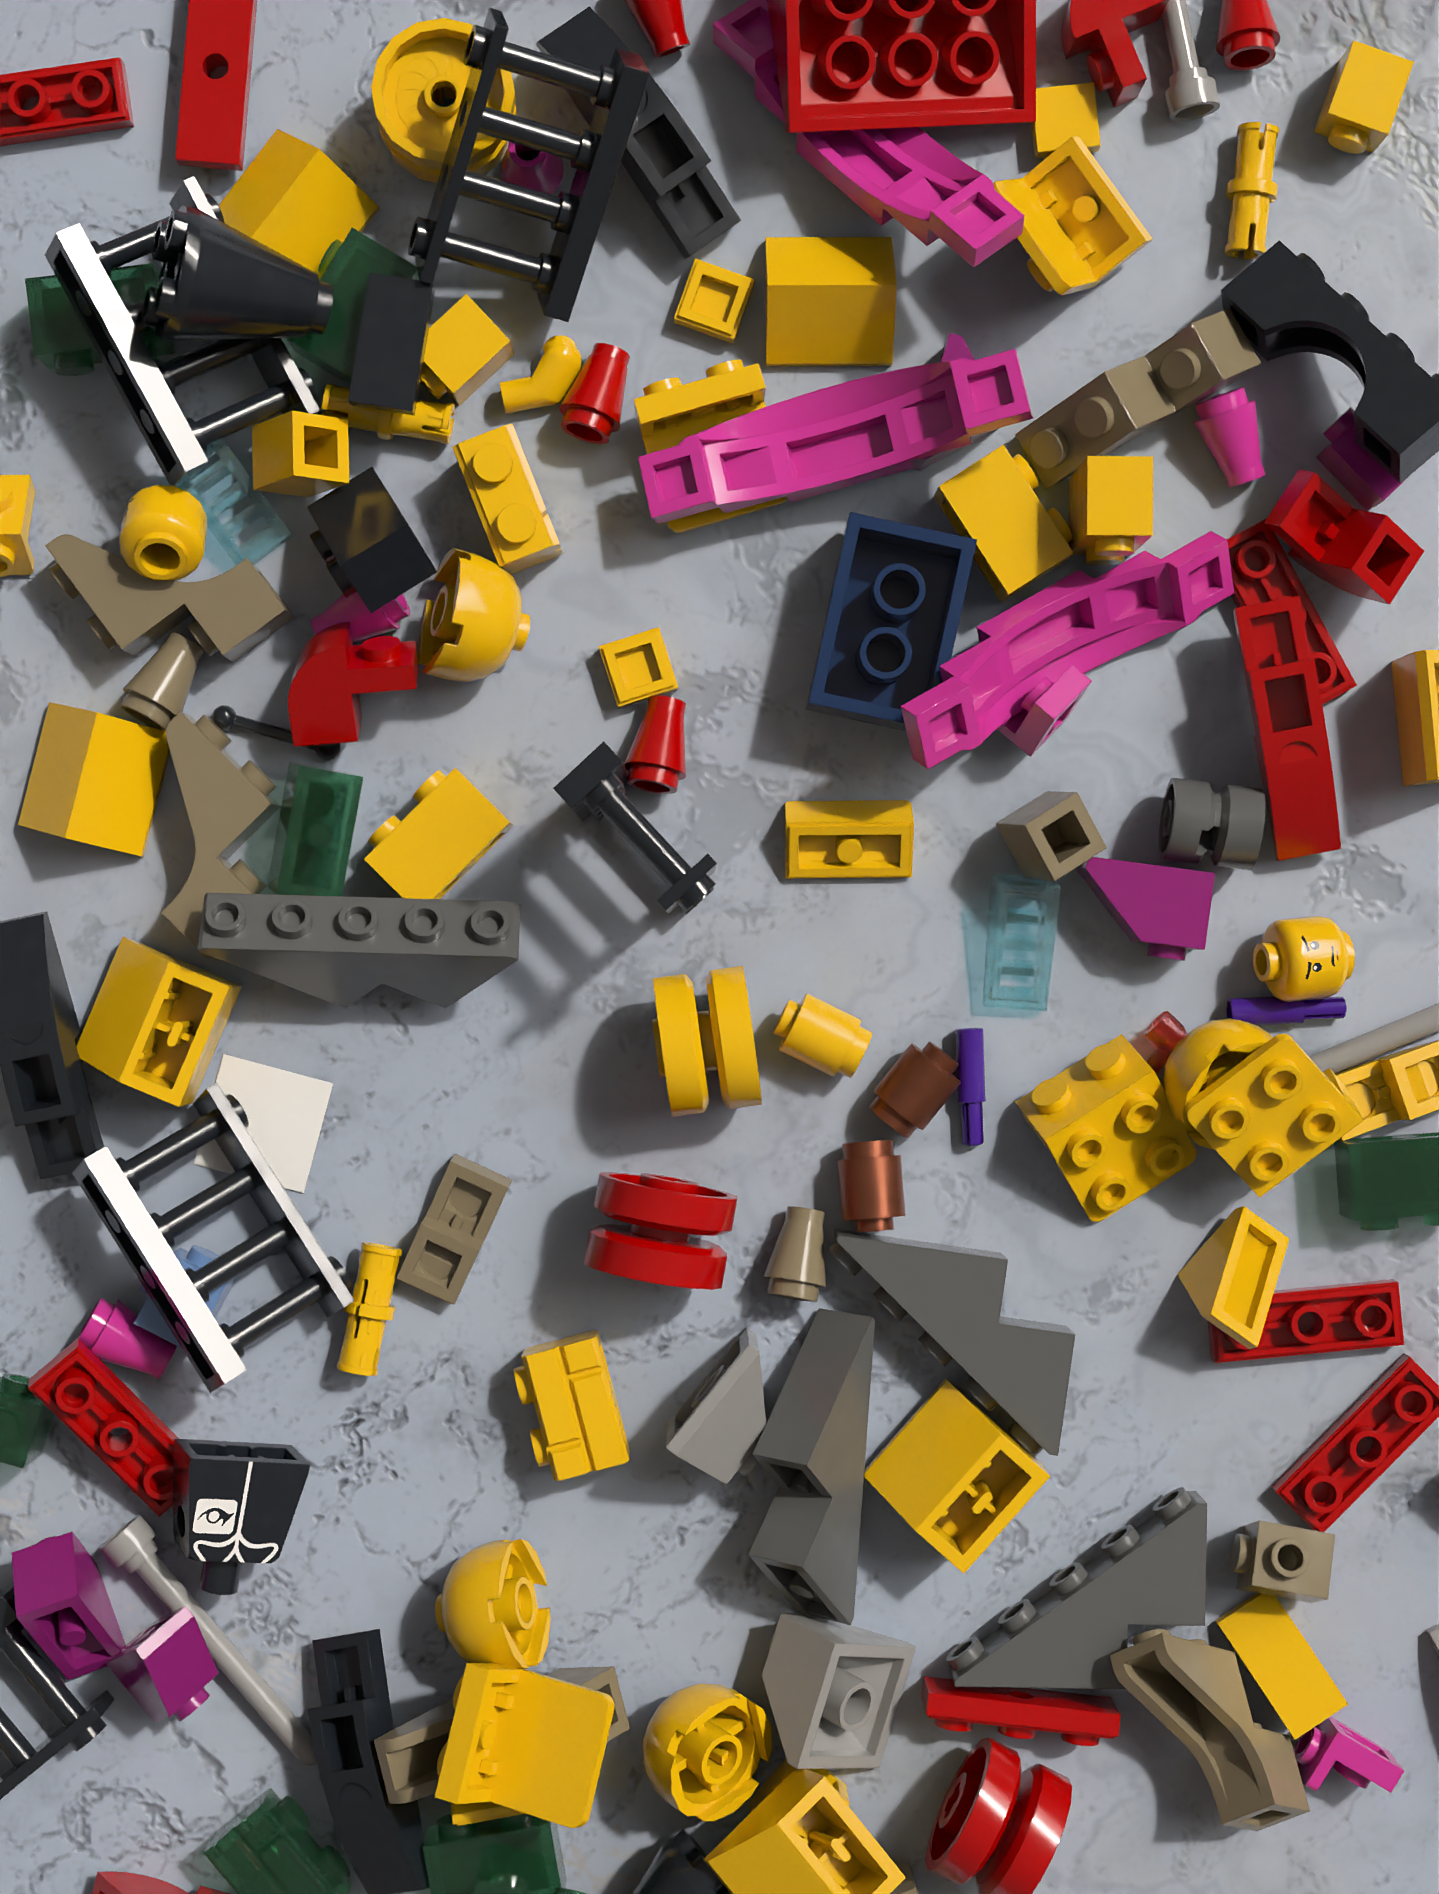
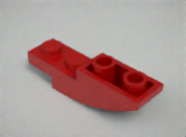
[1233,596,1341,861]

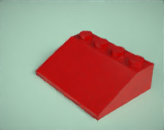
[767,0,1036,133]

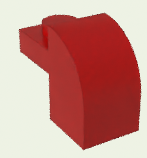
[1061,0,1169,108]
[1264,469,1424,605]
[288,622,420,747]

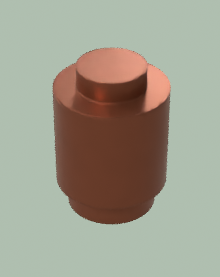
[869,1041,961,1139]
[837,1140,906,1232]

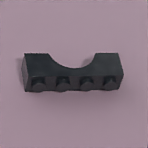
[1221,240,1439,484]

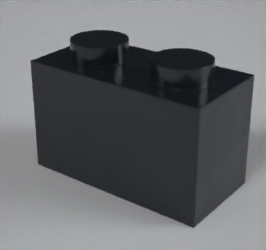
[307,467,437,613]

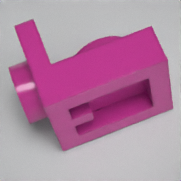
[997,665,1092,757]
[1294,1716,1404,1793]

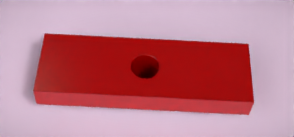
[175,0,257,171]
[0,57,134,146]
[1227,518,1357,704]
[1207,1279,1404,1363]
[28,1338,179,1517]
[1271,1354,1439,1532]
[921,1676,1121,1746]

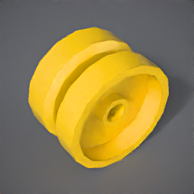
[371,18,517,183]
[652,966,762,1117]

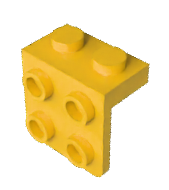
[993,136,1153,296]
[634,360,788,533]
[1015,1034,1197,1222]
[1185,1034,1364,1198]
[435,1663,615,1828]

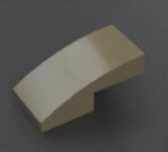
[397,1154,512,1305]

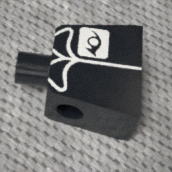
[173,1439,310,1595]

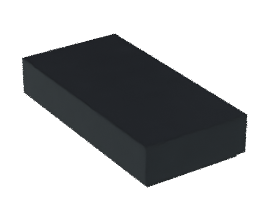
[348,272,436,416]

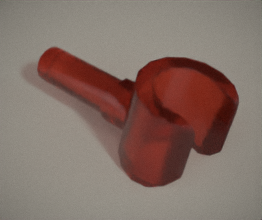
[1143,1011,1187,1075]

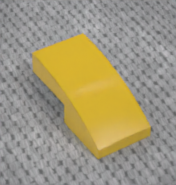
[1335,1040,1439,1141]
[1215,1593,1348,1739]

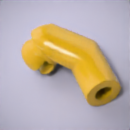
[500,335,582,414]

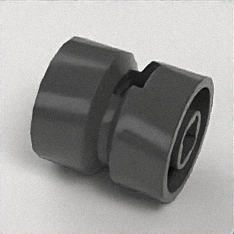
[1158,778,1266,870]

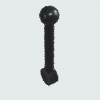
[212,705,342,761]

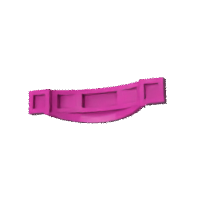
[713,0,1025,267]
[638,349,1033,524]
[901,531,1234,769]

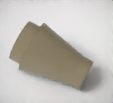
[121,632,204,732]
[763,1206,826,1302]

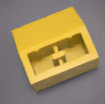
[76,937,242,1107]
[864,1378,1050,1574]
[703,1768,906,1894]

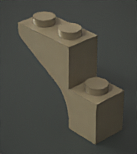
[1015,308,1262,489]
[45,534,295,662]
[161,711,281,958]
[1110,1629,1310,1831]
[374,1666,630,1804]

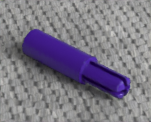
[1226,996,1347,1026]
[955,1028,986,1146]

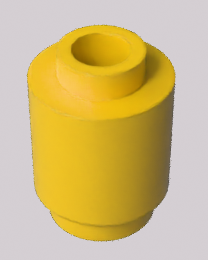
[773,993,873,1078]

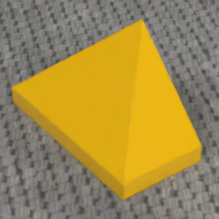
[1177,1206,1289,1349]

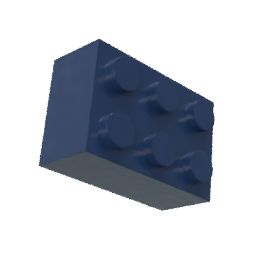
[805,512,977,731]

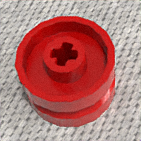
[584,1172,738,1290]
[925,1737,1072,1894]

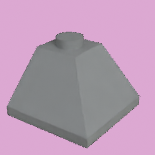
[666,1327,766,1485]
[762,1614,916,1769]

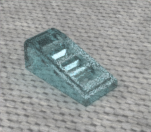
[178,438,293,565]
[982,873,1061,1011]

